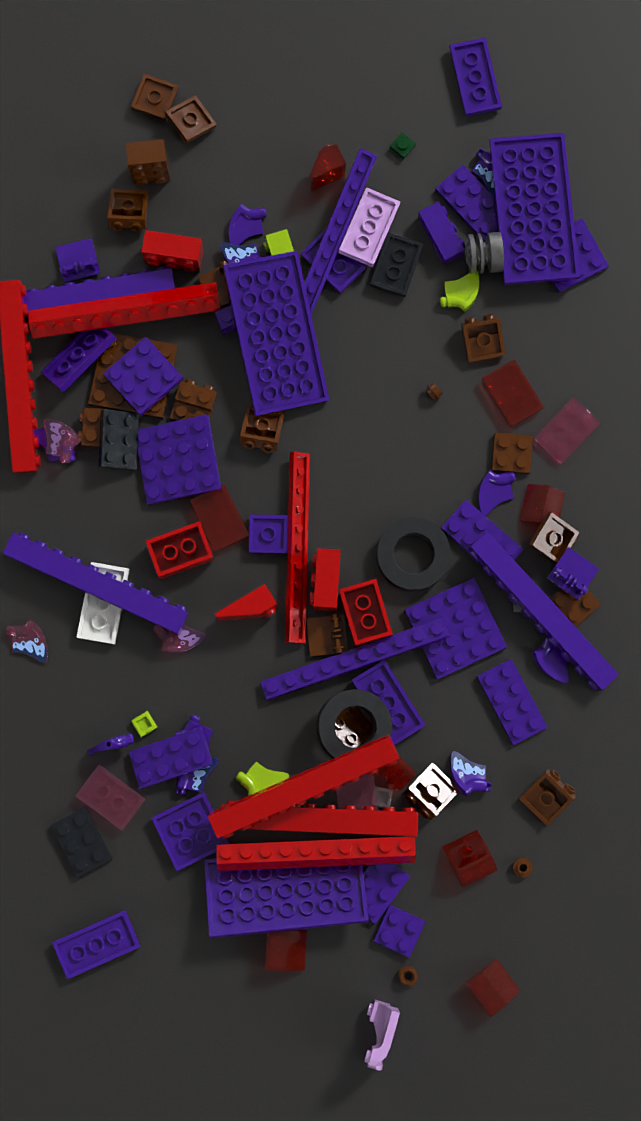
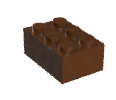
[126,139,170,186]

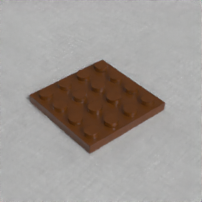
[88,333,178,419]

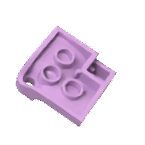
[364,999,400,1070]

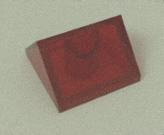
[519,484,565,526]

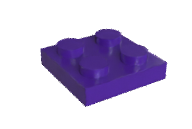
[249,514,288,554]
[373,905,426,958]

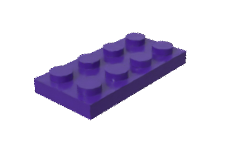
[449,37,502,117]
[435,164,499,242]
[41,328,117,392]
[441,500,524,563]
[477,659,548,745]
[351,660,426,745]
[129,727,213,789]
[52,910,141,979]

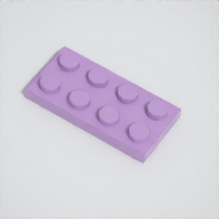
[338,187,400,267]

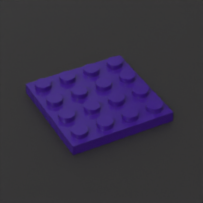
[137,414,222,505]
[405,578,507,680]

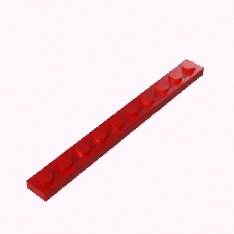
[285,452,310,644]

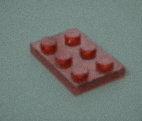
[482,359,544,427]
[190,484,249,552]

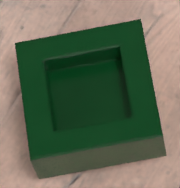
[390,132,416,160]

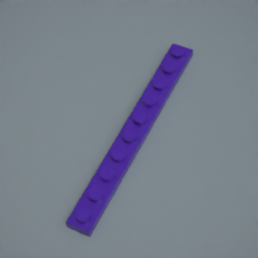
[304,148,377,315]
[261,618,450,701]

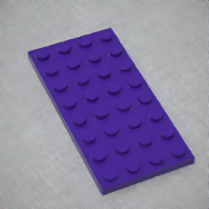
[489,133,580,285]
[223,250,329,416]
[204,858,369,939]

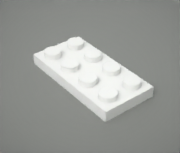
[77,562,130,645]

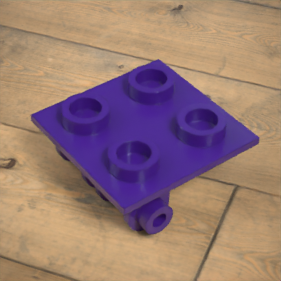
[55,238,101,283]
[547,547,599,600]

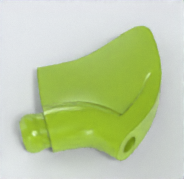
[440,270,479,312]
[236,762,289,796]

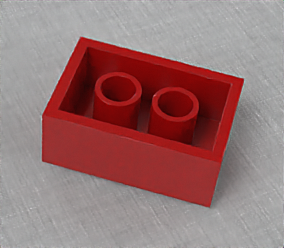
[142,230,204,273]
[146,521,214,580]
[310,548,341,612]
[339,579,393,647]

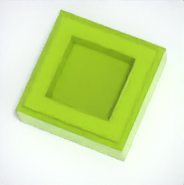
[131,711,158,738]

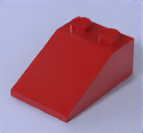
[215,584,278,621]

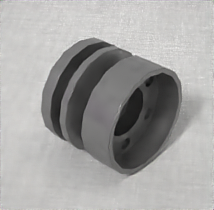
[465,232,504,274]

